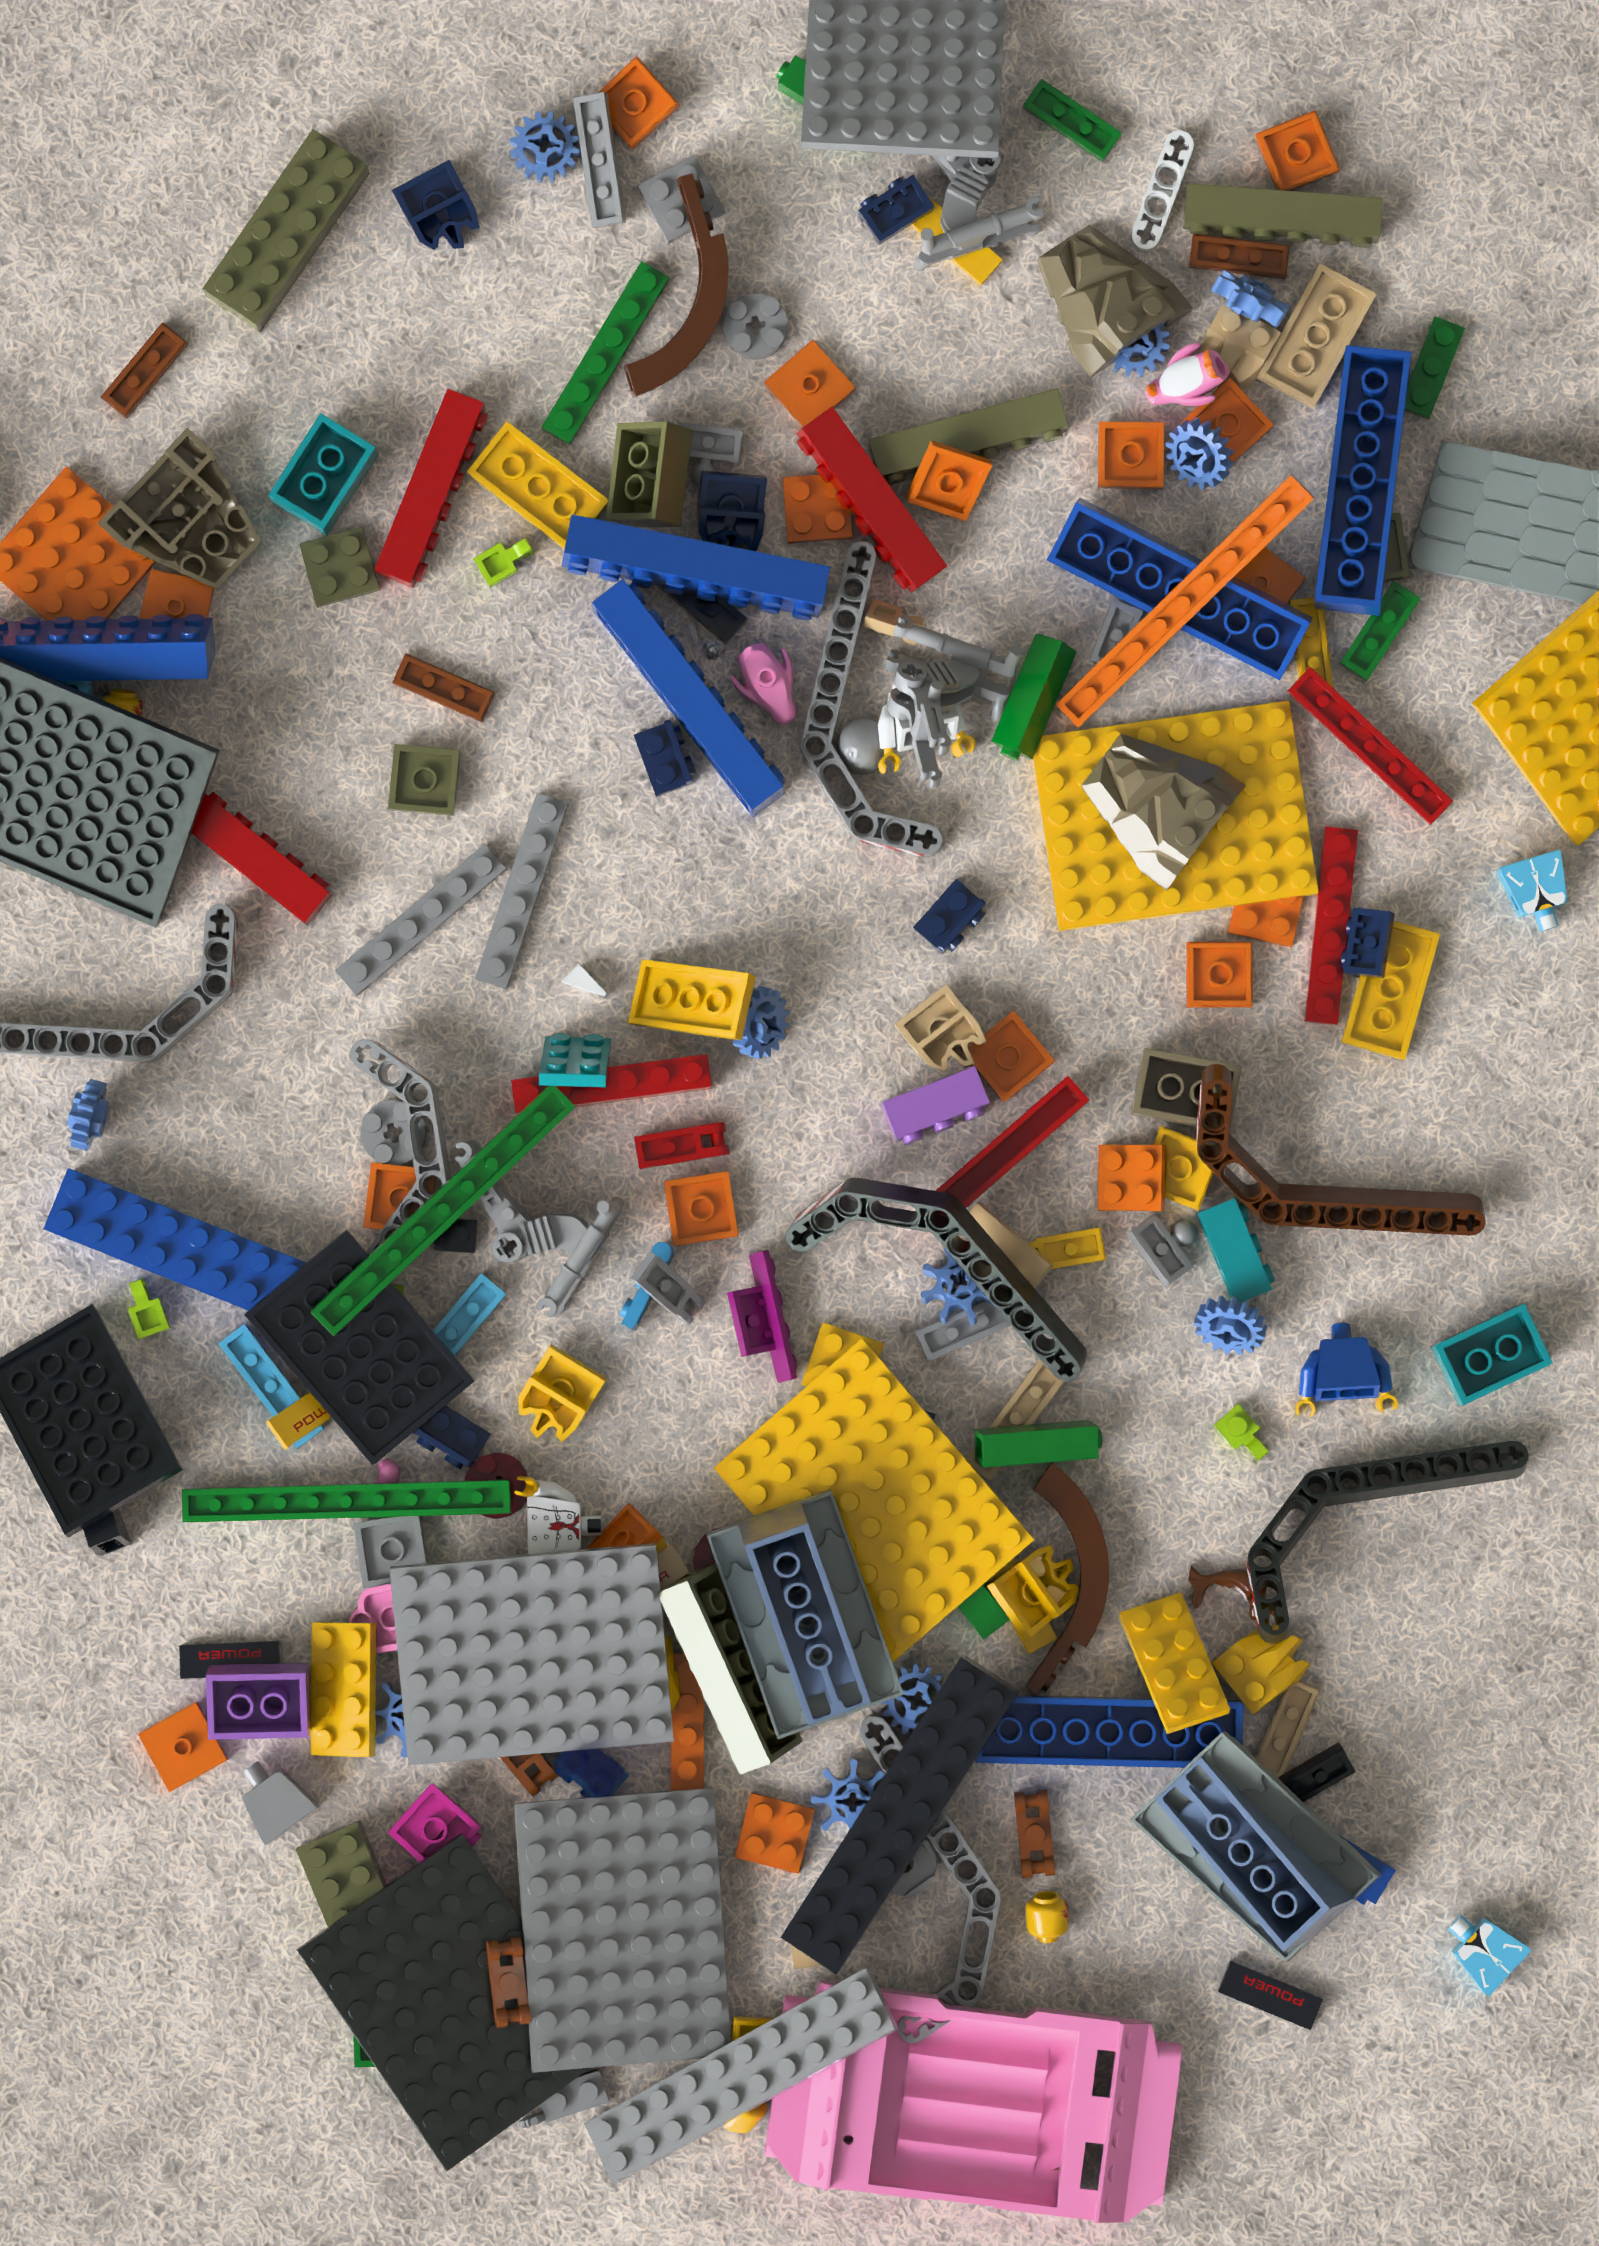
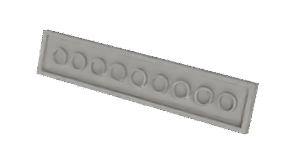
[584,1968,899,2184]

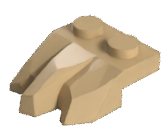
[1196,301,1281,392]
[894,985,986,1072]

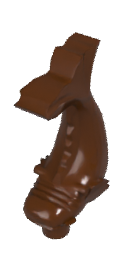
[1188,1566,1275,1620]

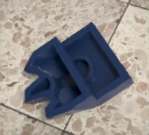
[392,160,480,250]
[697,471,767,551]

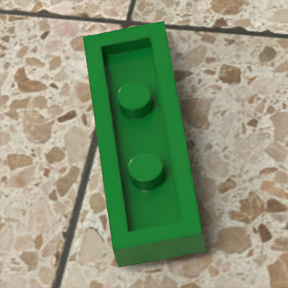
[1023,79,1122,162]
[1405,316,1465,420]
[1339,581,1421,682]

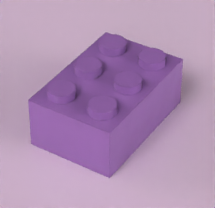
[882,1066,990,1146]
[206,1663,311,1740]

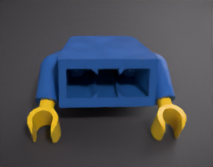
[1295,1323,1398,1417]

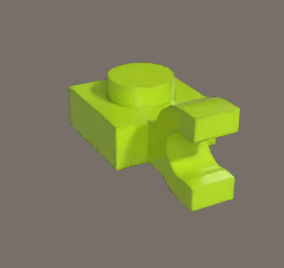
[473,538,534,588]
[127,1278,171,1339]
[1214,1403,1269,1461]

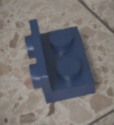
[858,175,934,245]
[634,719,696,797]
[913,879,986,954]
[1341,907,1395,978]
[413,1406,491,1470]

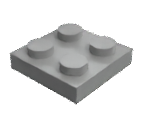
[637,155,725,244]
[353,1516,427,1588]

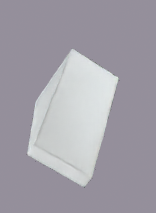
[561,964,608,998]

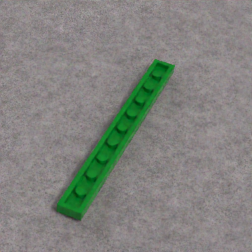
[310,1086,575,1336]
[182,1480,512,1523]

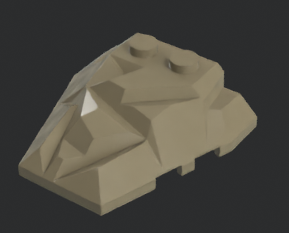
[1037,225,1193,378]
[98,428,262,590]
[1081,733,1245,891]

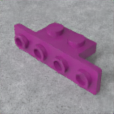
[727,1250,797,1383]

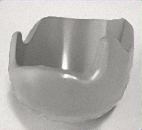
[837,717,884,775]

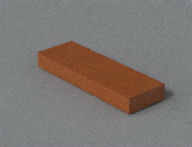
[1189,234,1290,279]
[101,322,188,419]
[392,653,495,723]

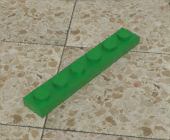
[542,261,670,445]

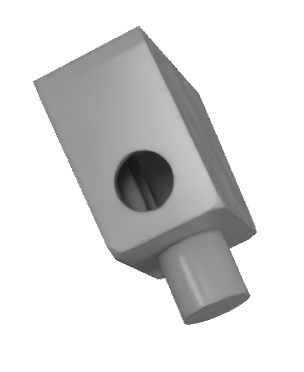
[241,1761,319,1846]

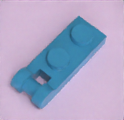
[620,1242,674,1331]

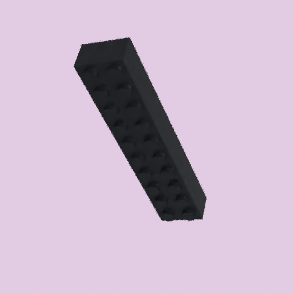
[780,1654,1020,1975]

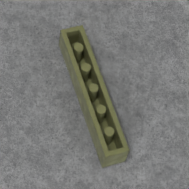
[1183,183,1383,248]
[869,388,1069,485]

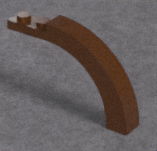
[623,173,729,398]
[1025,1463,1109,1695]

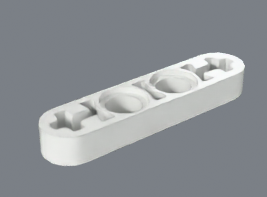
[1131,130,1194,253]

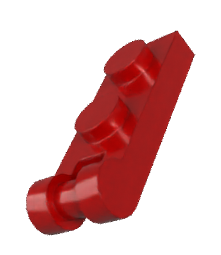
[634,1122,730,1170]

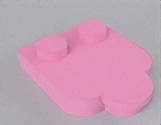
[349,1584,397,1653]

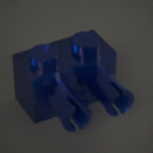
[553,1748,630,1797]

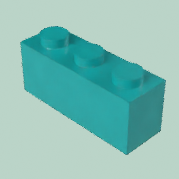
[1196,1198,1275,1302]

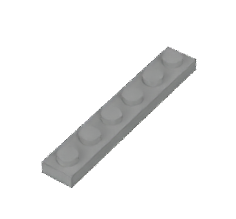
[475,793,568,990]
[335,844,507,996]

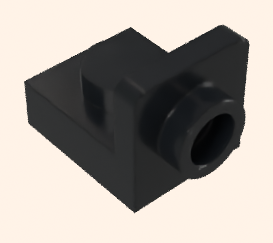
[432,1219,478,1253]

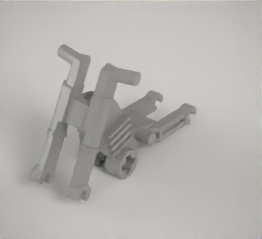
[914,151,1045,271]
[884,615,1023,789]
[455,1140,624,1318]

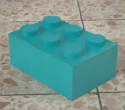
[268,413,379,536]
[1430,1303,1553,1406]

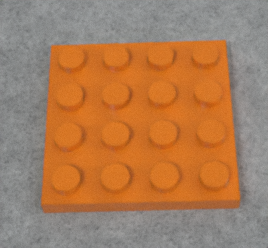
[0,466,157,620]

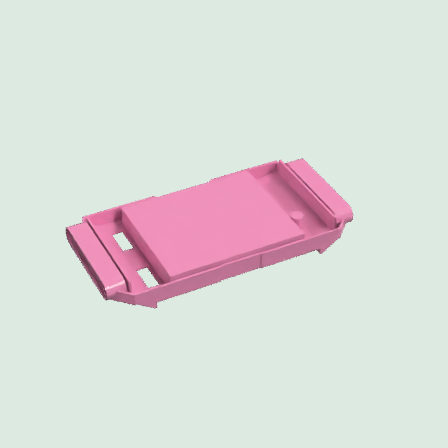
[765,1980,1182,2223]

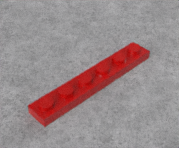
[1287,667,1453,825]
[1304,826,1358,1025]

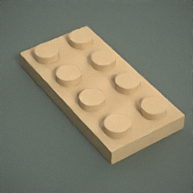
[1257,263,1377,409]

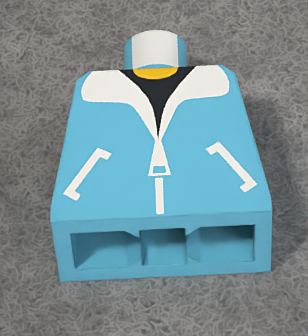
[1496,849,1567,932]
[1447,1914,1532,1997]

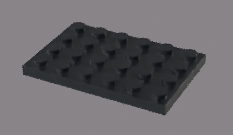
[244,1229,475,1465]
[0,1304,183,1538]

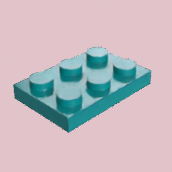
[539,1033,611,1087]

